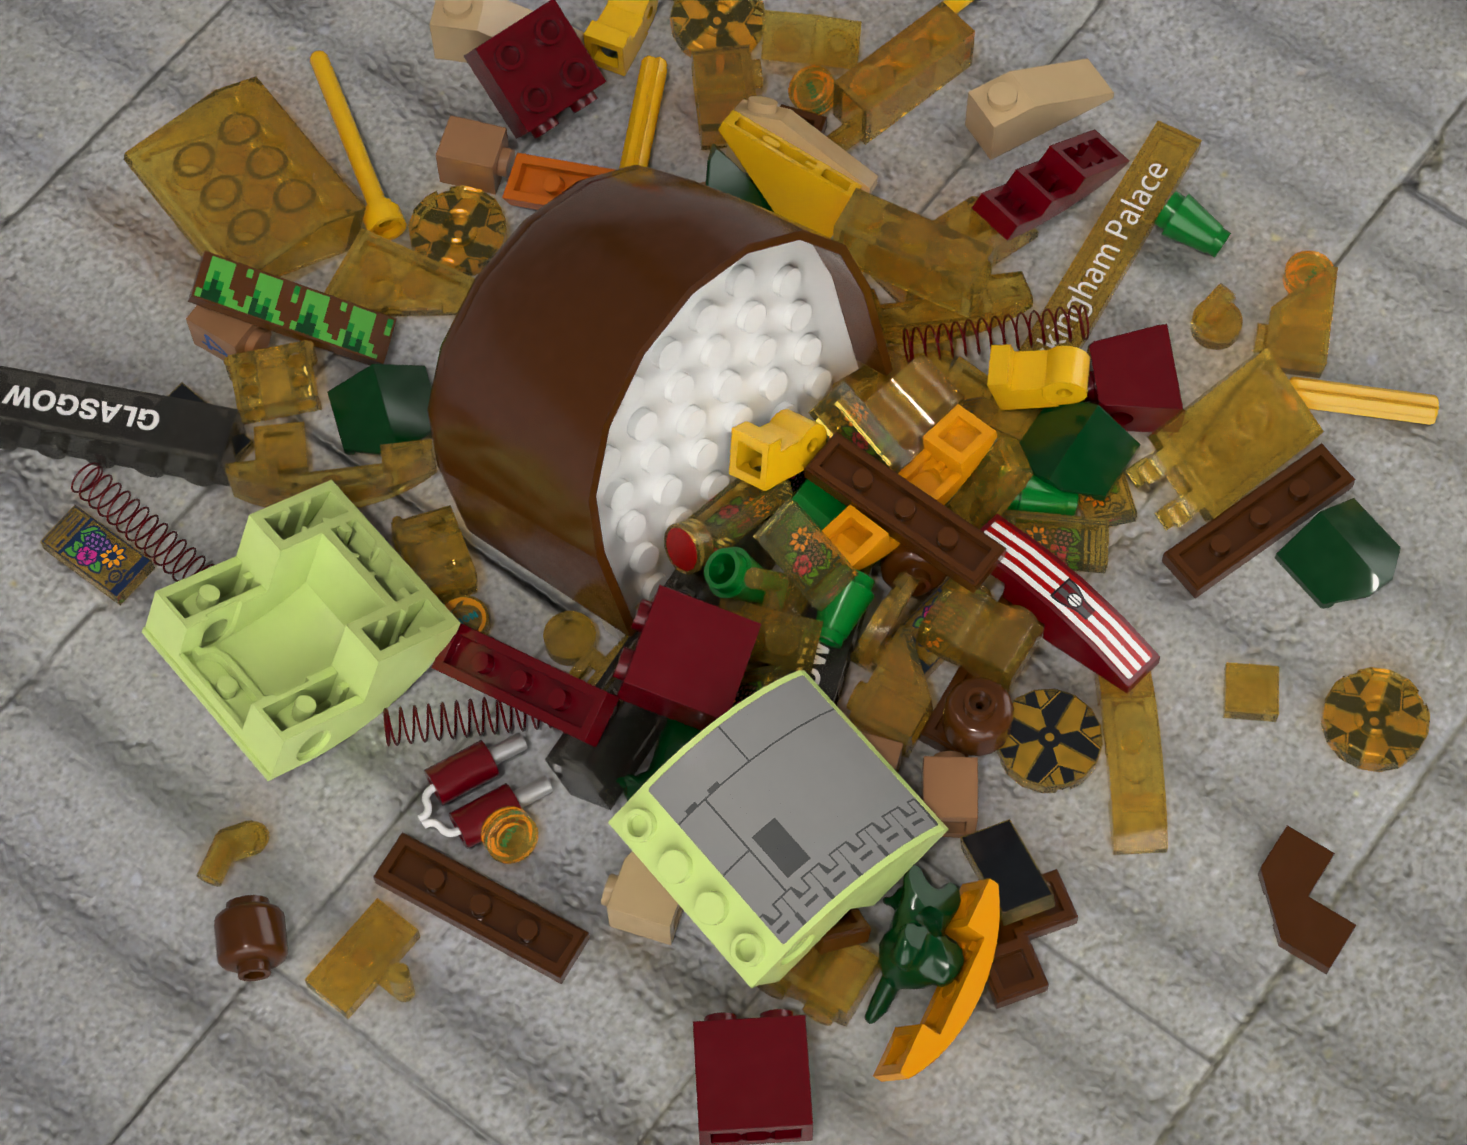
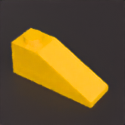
[718,110,862,238]

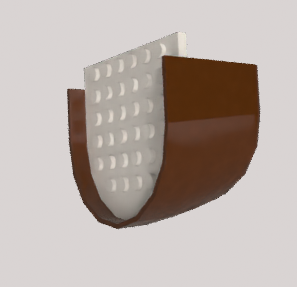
[427,165,893,641]

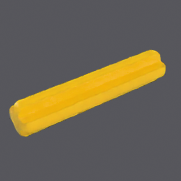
[619,55,667,169]
[1286,376,1439,425]

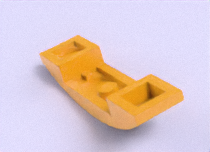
[816,404,997,570]
[873,878,1000,1082]

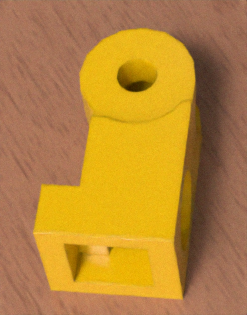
[583,0,659,76]
[987,344,1090,410]
[729,409,827,491]

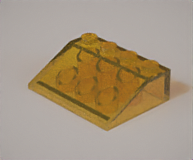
[124,76,366,277]

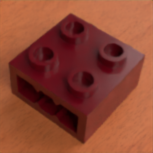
[464,0,607,139]
[613,585,762,731]
[693,1009,813,1145]

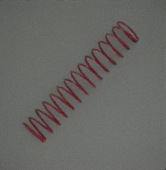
[903,303,1089,365]
[71,462,215,582]
[383,697,552,747]

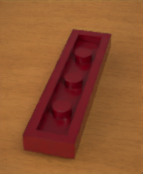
[431,623,619,747]

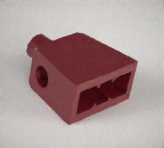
[1082,324,1183,433]

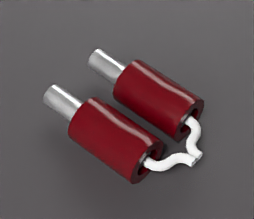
[418,732,553,849]

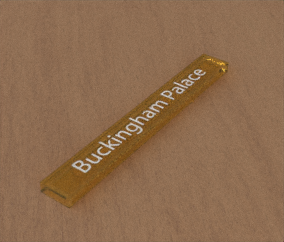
[978,121,1202,447]

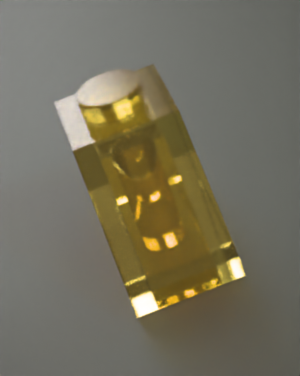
[1253,266,1338,379]

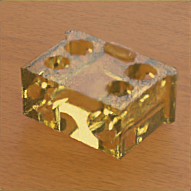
[224,340,322,425]
[391,505,477,603]

